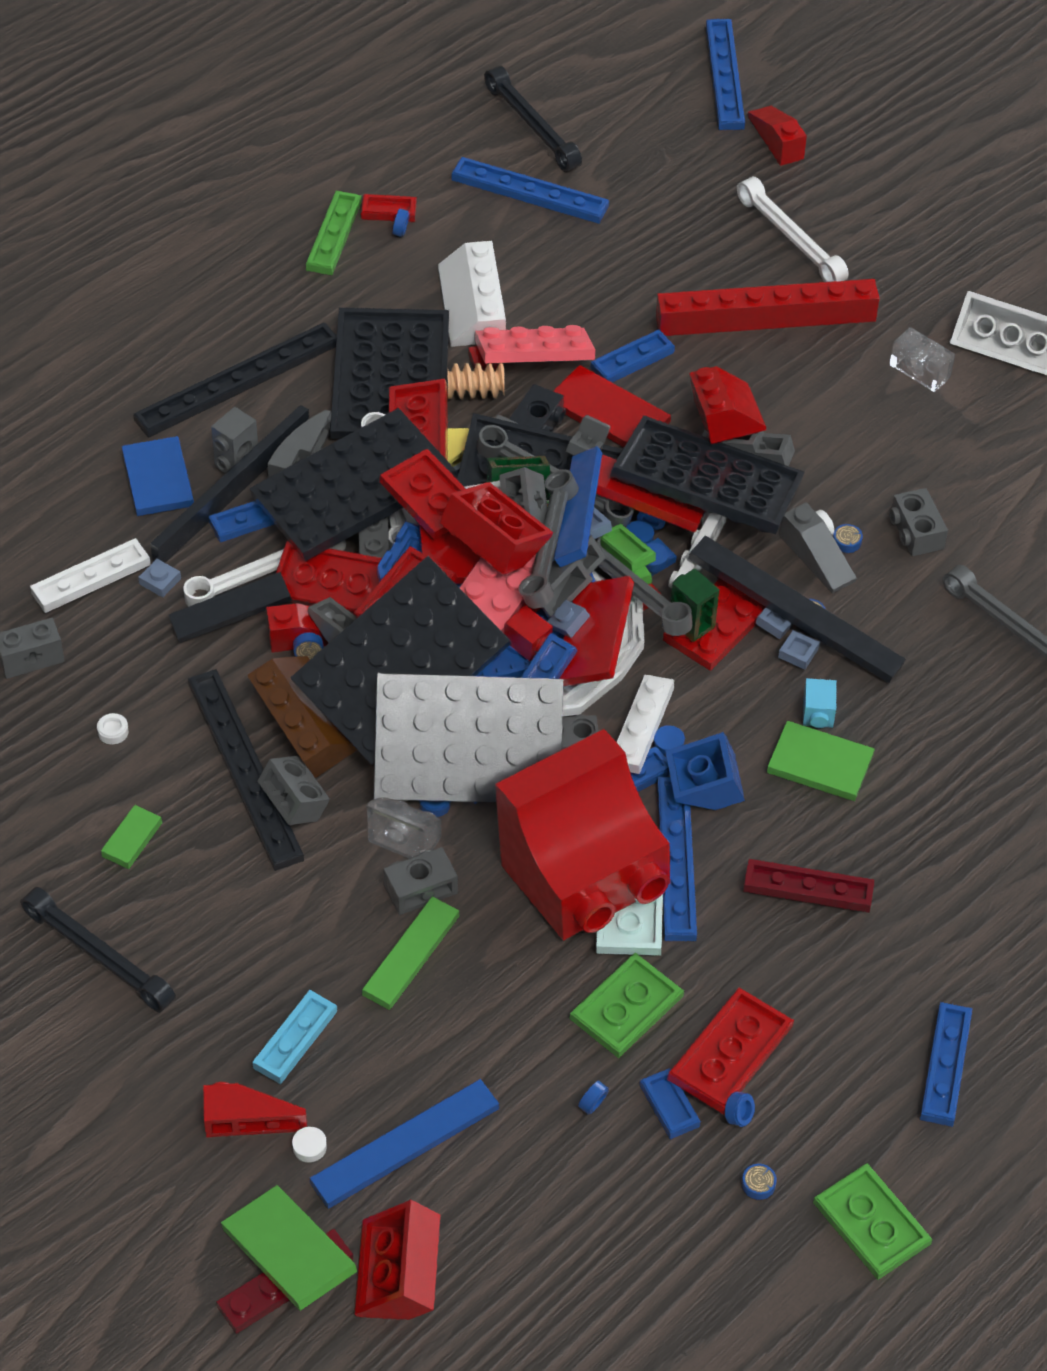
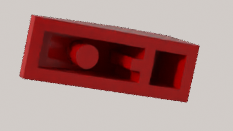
[747,106,807,166]
[266,603,354,653]
[203,1082,307,1137]

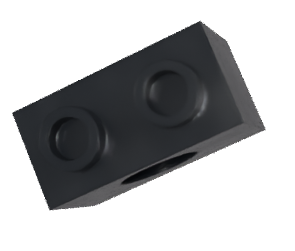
[509,384,566,432]

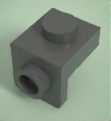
[566,415,610,456]

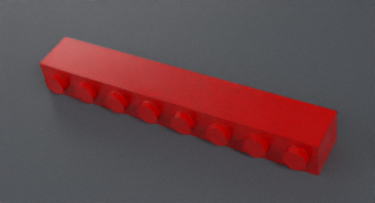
[656,279,880,336]

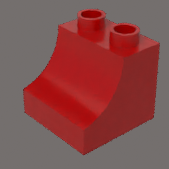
[495,729,670,941]

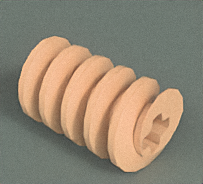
[448,363,504,399]

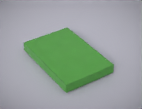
[767,721,875,801]
[570,953,684,1058]
[813,1163,932,1280]

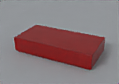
[361,194,417,222]

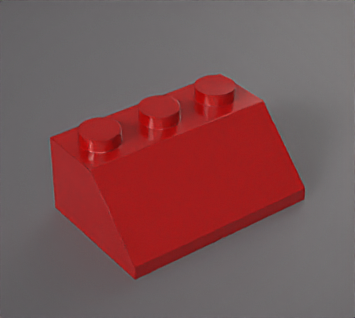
[689,366,766,444]
[440,482,554,574]
[355,1200,440,1320]

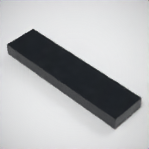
[168,572,292,643]

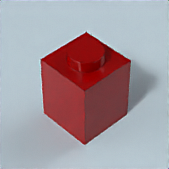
[504,605,553,661]

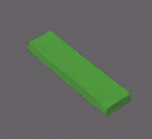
[306,191,362,275]
[362,896,459,1010]

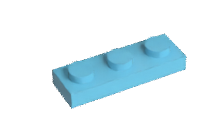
[253,990,337,1084]

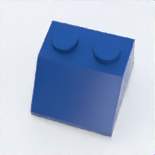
[665,732,745,810]

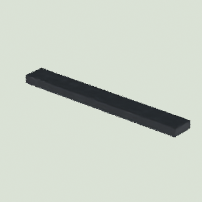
[133,322,337,438]
[150,405,309,563]
[688,535,906,683]
[188,669,304,871]

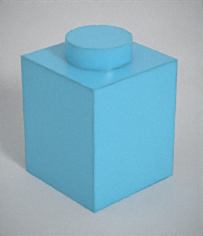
[803,678,837,728]

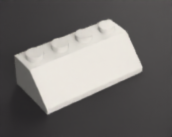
[438,241,506,347]
[950,291,1047,375]

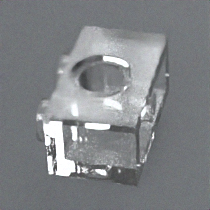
[890,327,955,392]

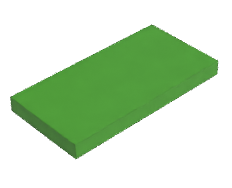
[221,1185,357,1311]

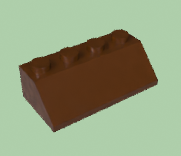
[247,656,357,778]

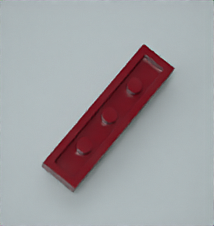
[743,859,875,913]
[216,1229,353,1334]

